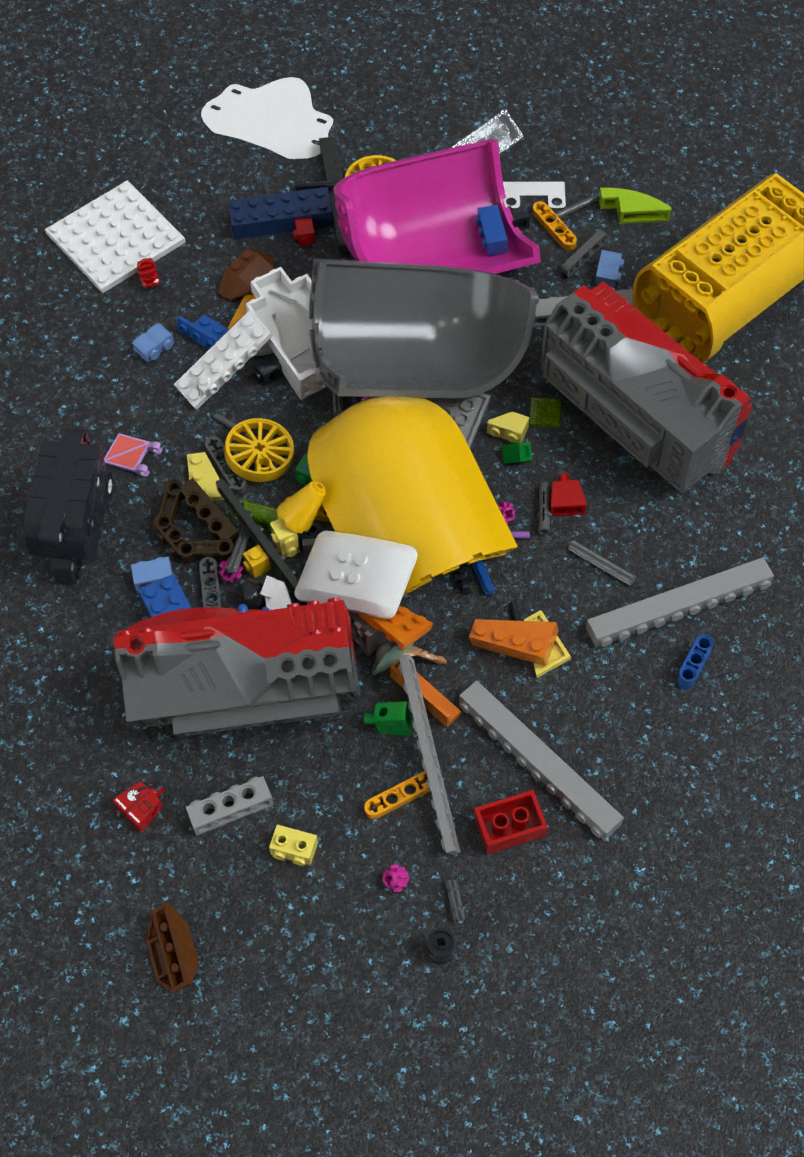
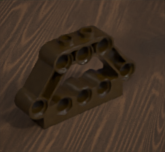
[154,478,239,564]

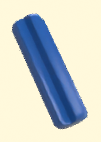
[472,561,495,595]

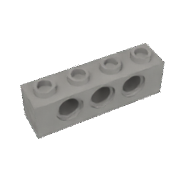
[186,776,274,836]

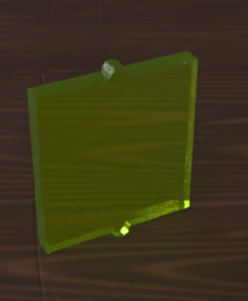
[529,397,561,428]

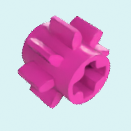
[498,501,516,525]
[218,557,243,583]
[383,865,409,892]

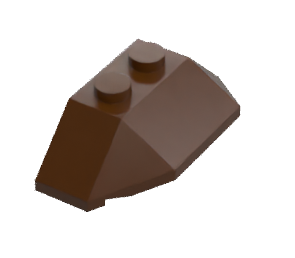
[218,248,275,301]
[146,902,199,993]

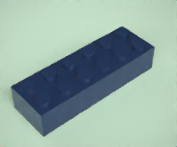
[228,187,333,240]

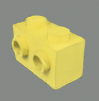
[270,518,300,558]
[269,825,318,866]

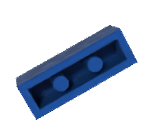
[475,205,508,256]

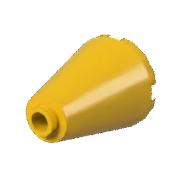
[277,481,326,533]

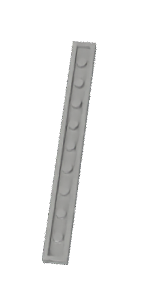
[399,655,461,855]

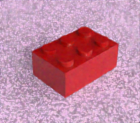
[474,790,548,855]

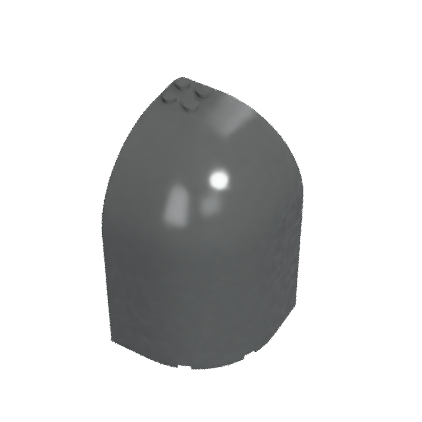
[309,258,539,398]

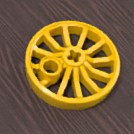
[224,418,294,482]

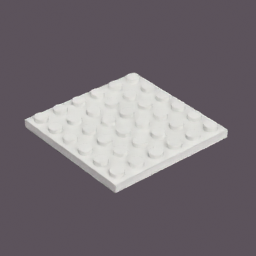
[45,180,186,293]

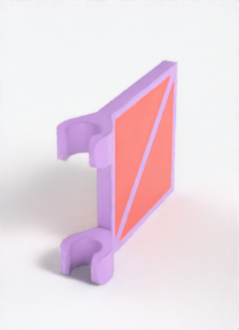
[104,433,163,477]

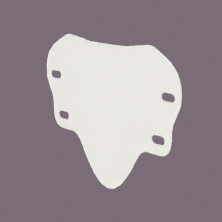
[201,77,333,159]

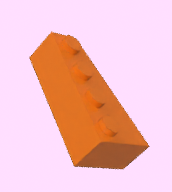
[469,619,558,666]

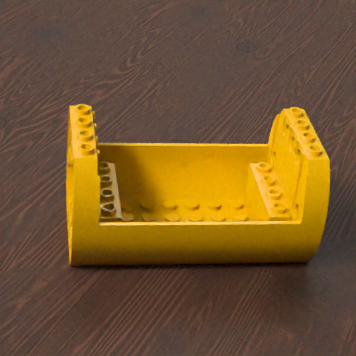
[633,173,804,363]

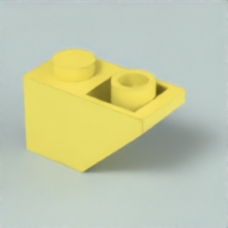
[487,412,529,443]

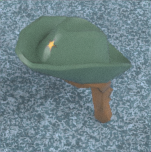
[372,640,447,675]

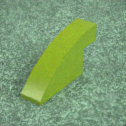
[599,188,672,224]

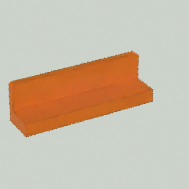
[390,665,461,727]

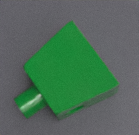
[364,702,413,736]

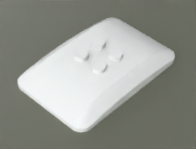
[295,531,418,619]

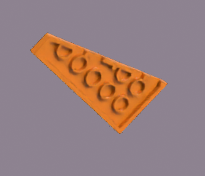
[357,606,433,651]

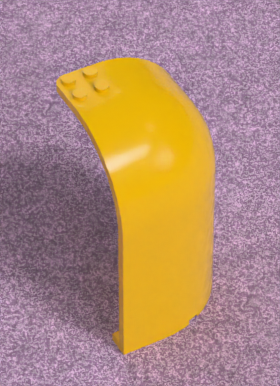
[308,396,518,597]

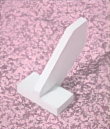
[260,576,292,610]

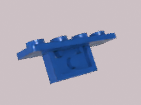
[177,315,229,350]

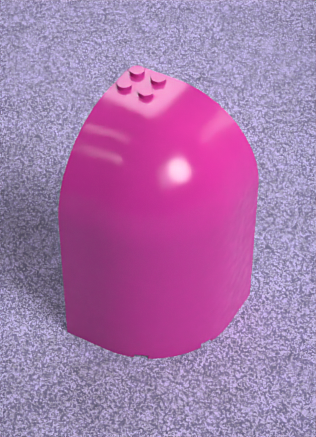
[334,138,541,274]

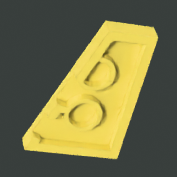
[187,452,224,504]
[524,610,571,678]

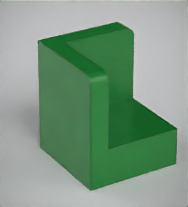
[502,442,532,464]

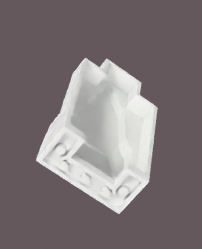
[246,267,327,400]

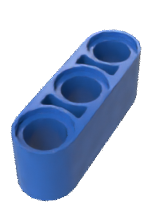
[677,634,714,690]

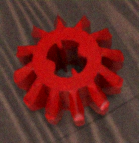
[137,258,160,288]

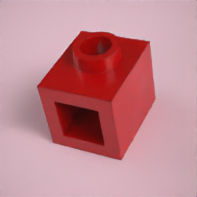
[293,218,315,246]

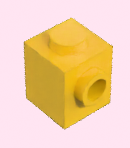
[242,544,271,578]

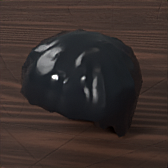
[242,578,265,610]

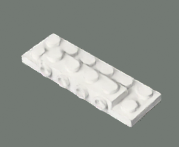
[174,310,273,409]

